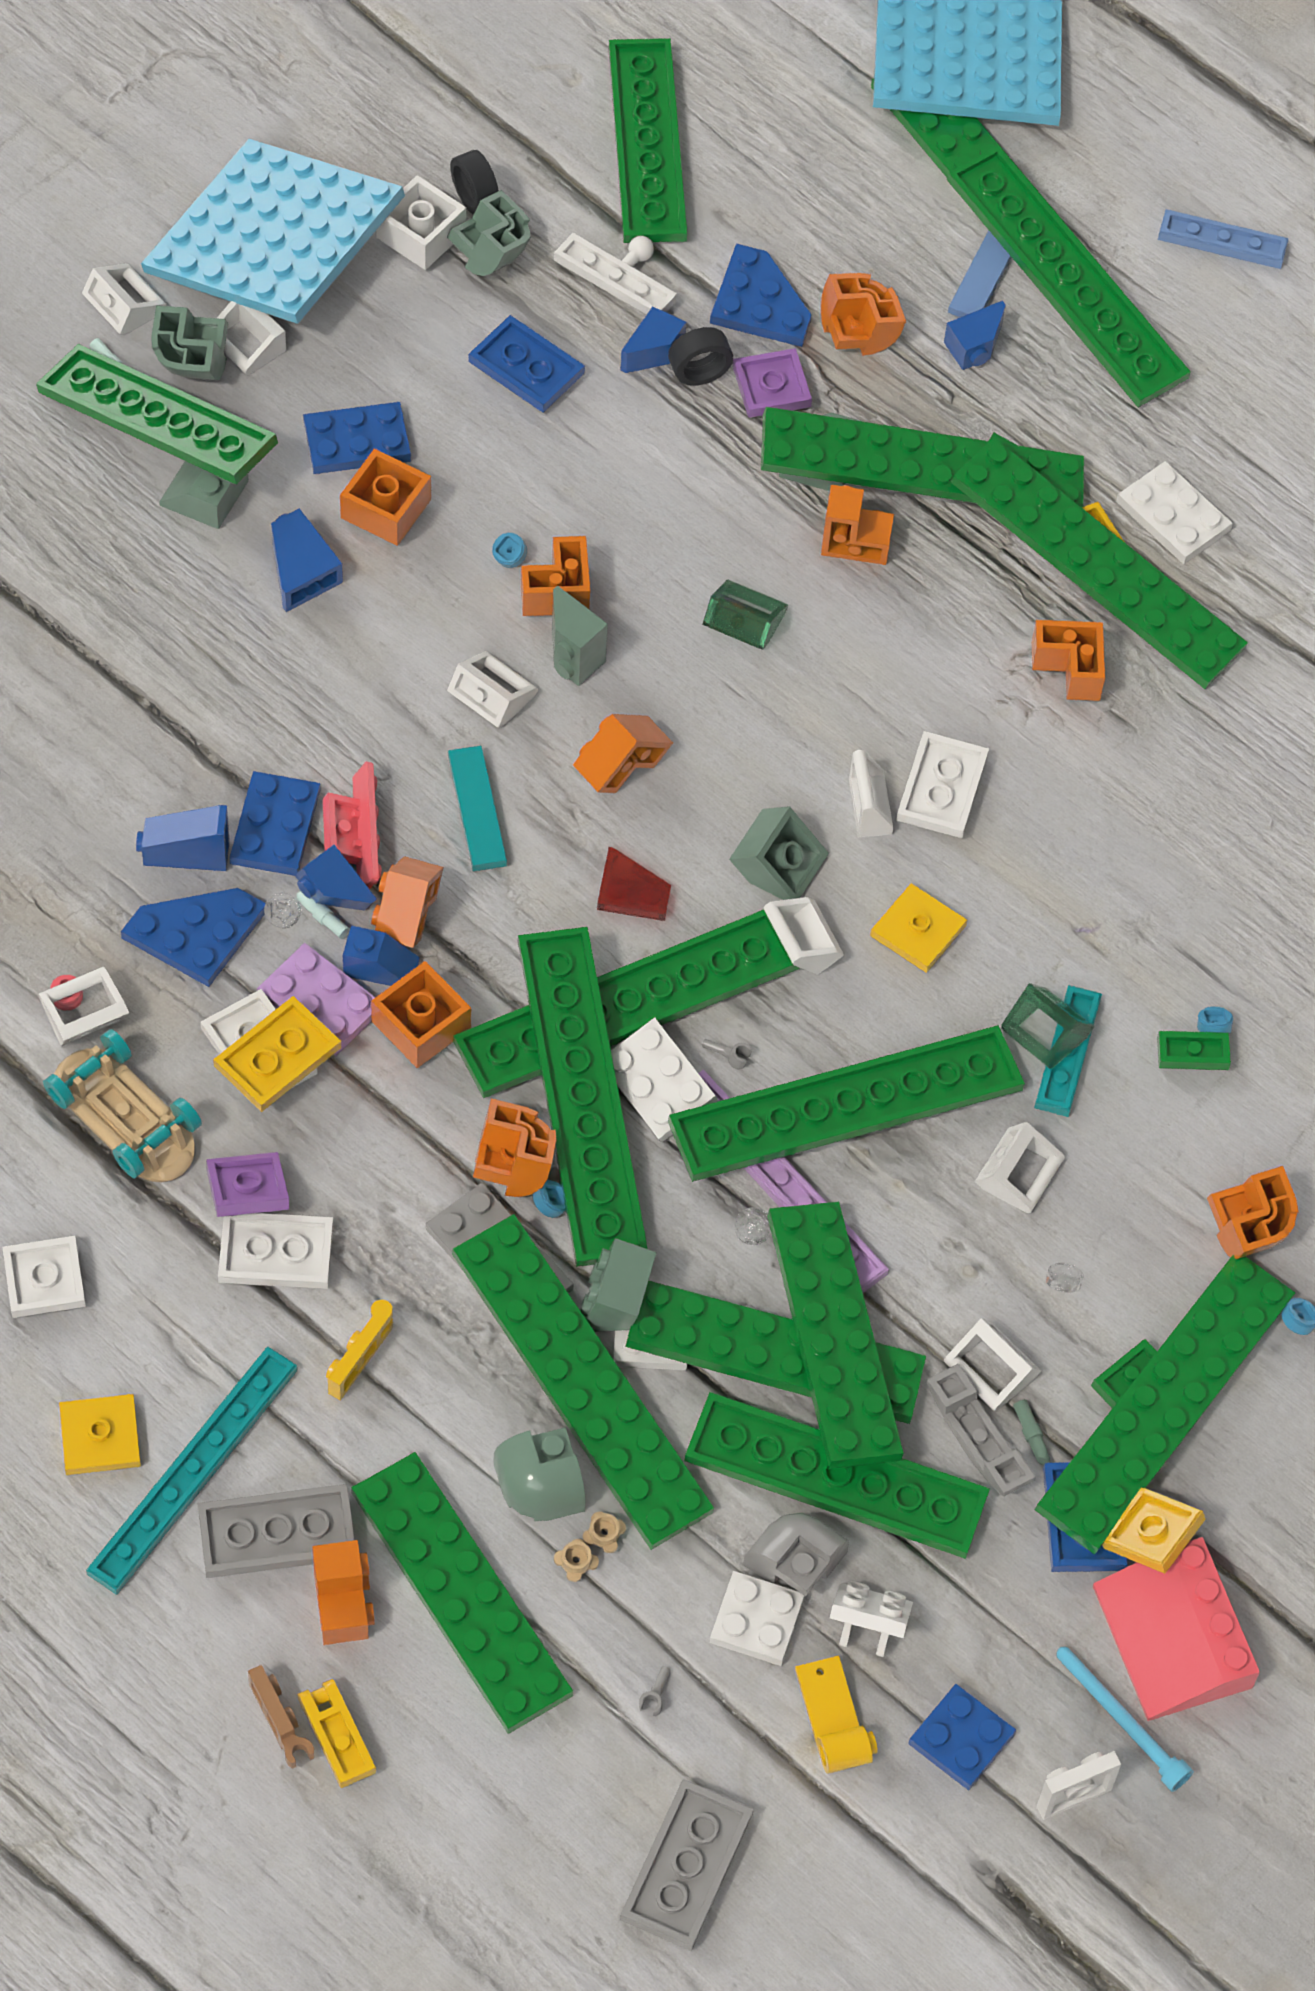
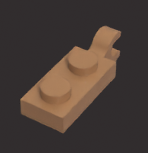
[248,1664,315,1769]

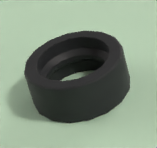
[450,149,499,214]
[668,327,734,386]

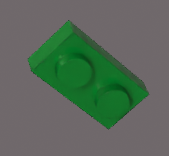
[1157,1031,1231,1070]
[1091,1339,1157,1408]

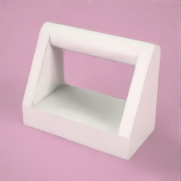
[82,263,167,334]
[217,301,286,375]
[447,651,538,728]
[849,750,893,837]
[763,897,844,975]
[38,966,129,1046]
[975,1122,1065,1213]
[944,1318,1041,1412]

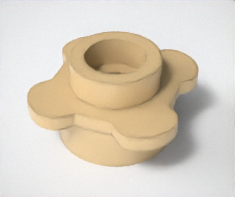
[583,1512,626,1553]
[554,1539,599,1582]

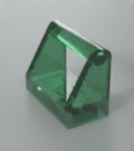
[702,579,788,650]
[1001,983,1094,1069]

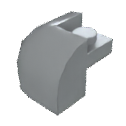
[743,1513,849,1596]

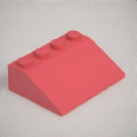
[1093,1537,1260,1721]

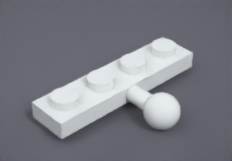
[554,233,677,315]

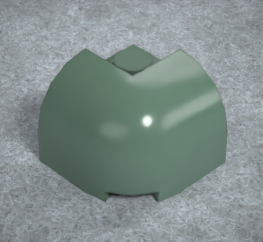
[447,190,531,276]
[151,305,228,380]
[493,1427,585,1522]

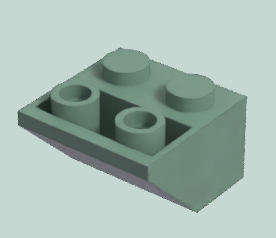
[580,1238,657,1332]

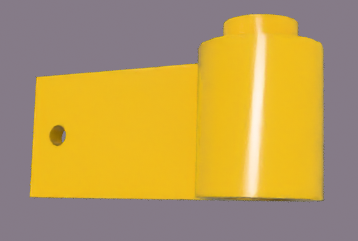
[795,1655,878,1774]

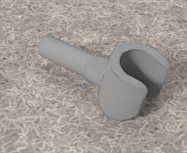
[702,1039,752,1069]
[639,1666,671,1716]

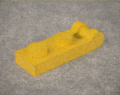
[326,1300,393,1401]
[297,1679,376,1788]

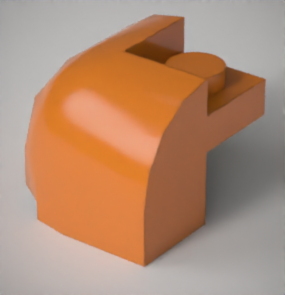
[821,273,906,356]
[473,1098,556,1197]
[1207,1166,1299,1259]

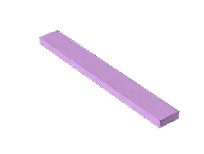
[698,1070,889,1293]

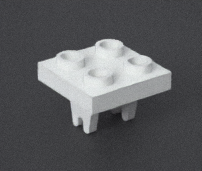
[830,1581,913,1657]

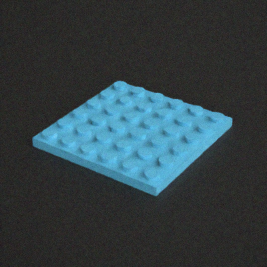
[873,0,1062,126]
[141,139,405,324]

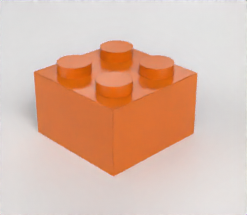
[340,449,431,546]
[371,961,471,1068]

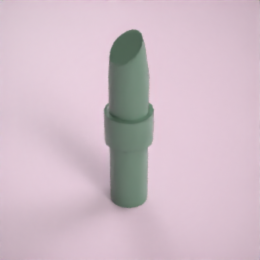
[1013,1399,1050,1465]

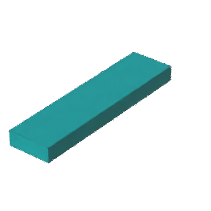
[448,745,507,872]
[1034,985,1102,1117]

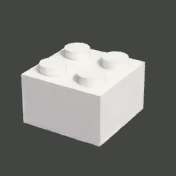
[376,175,466,270]

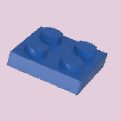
[908,1684,1016,1791]

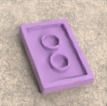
[257,943,375,1056]

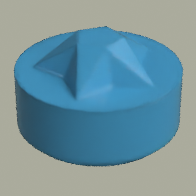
[492,533,527,568]
[1197,1006,1233,1034]
[533,1180,566,1218]
[1281,1298,1315,1335]

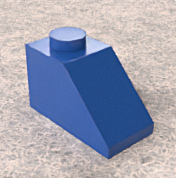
[944,300,1006,370]
[620,306,687,373]
[295,845,377,911]
[342,926,420,986]

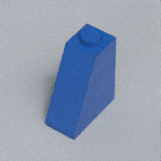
[271,508,343,612]
[136,805,230,871]

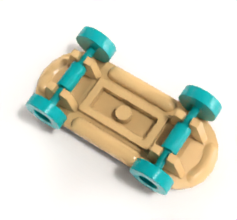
[43,1029,202,1183]

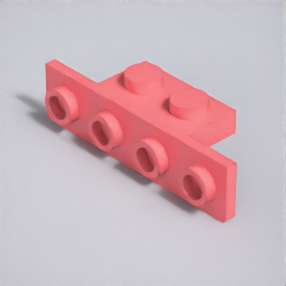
[323,761,382,890]

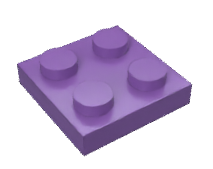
[732,348,812,418]
[206,1152,289,1217]

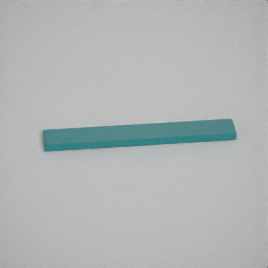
[86,1346,298,1595]

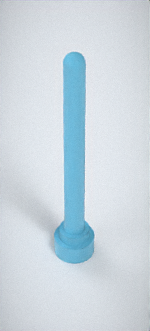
[1056,1647,1194,1792]

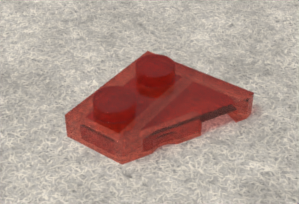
[597,847,671,921]

